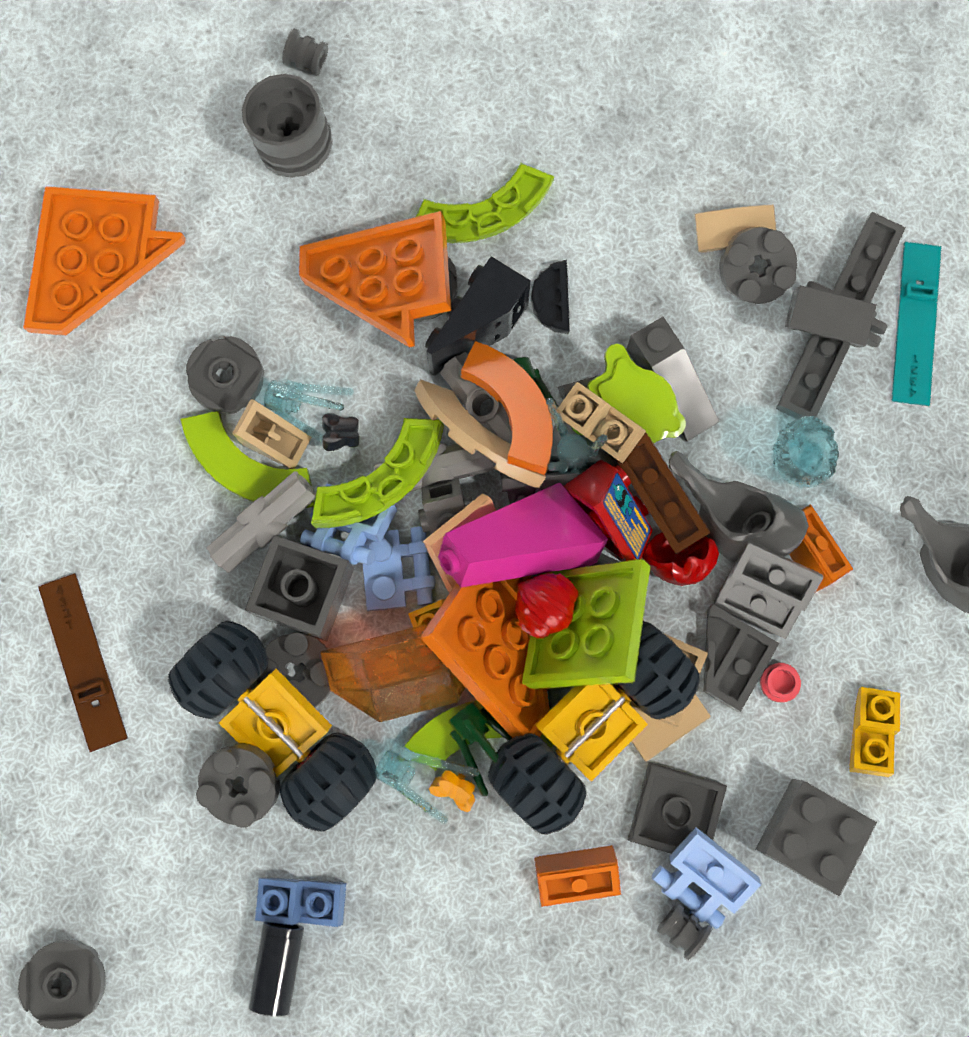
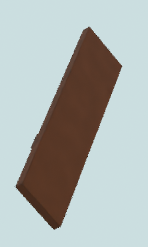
[38,573,128,753]

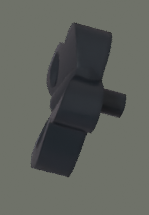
[322,413,360,451]

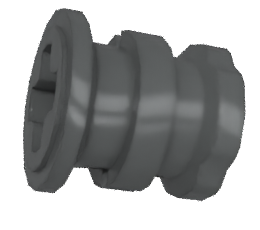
[282,28,328,75]
[657,902,712,960]

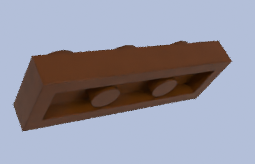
[615,432,711,554]

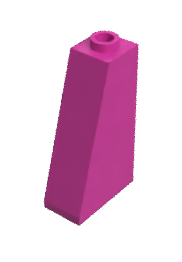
[438,483,608,588]

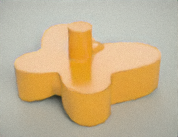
[429,770,476,812]

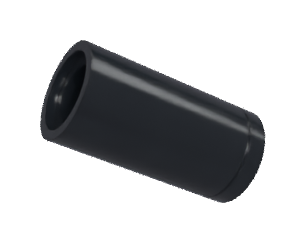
[248,922,304,1016]

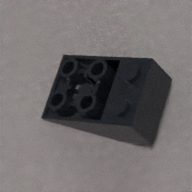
[425,256,531,376]

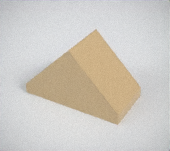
[232,399,312,469]

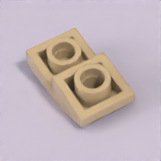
[695,205,777,253]
[554,382,646,463]

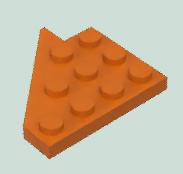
[23,186,186,336]
[299,211,451,347]
[420,576,550,738]

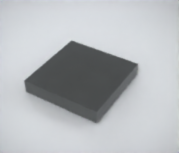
[628,762,727,854]

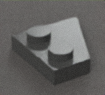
[703,604,779,712]

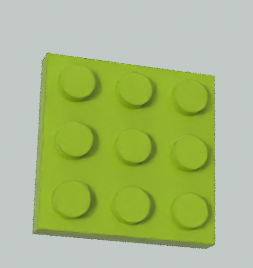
[522,559,650,689]

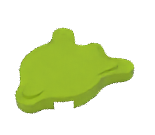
[571,343,686,443]

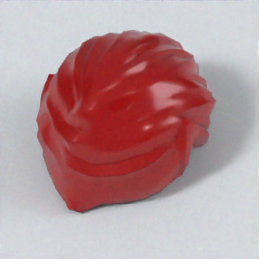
[642,532,719,586]
[515,573,578,639]

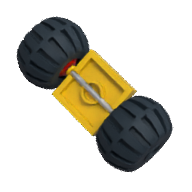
[168,621,377,832]
[488,621,700,835]

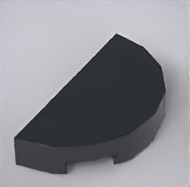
[531,260,570,334]

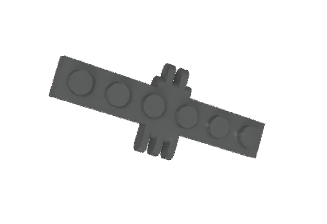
[776,212,906,425]

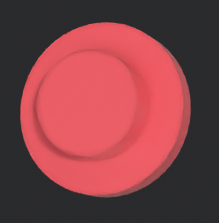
[760,663,801,703]

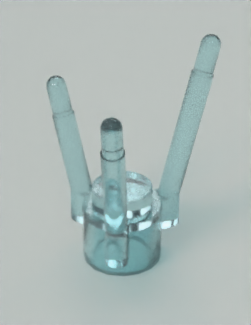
[264,380,354,443]
[546,398,608,473]
[375,746,480,824]

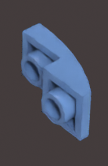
[255,878,346,927]

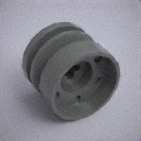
[242,74,333,178]

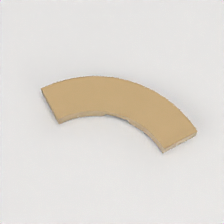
[414,379,546,488]

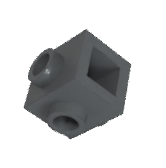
[418,478,473,534]

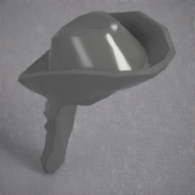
[669,451,809,562]
[900,496,969,613]

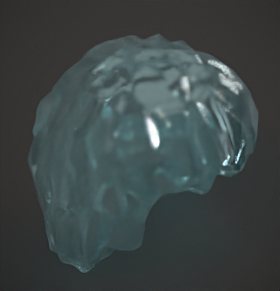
[771,416,839,489]

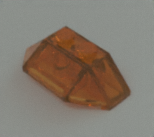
[321,623,466,723]

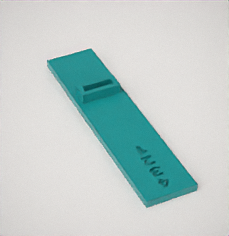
[891,242,942,406]

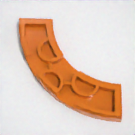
[461,341,553,475]

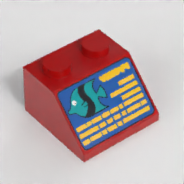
[563,459,652,562]

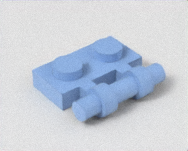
[300,483,397,565]
[363,527,435,612]
[651,827,761,929]

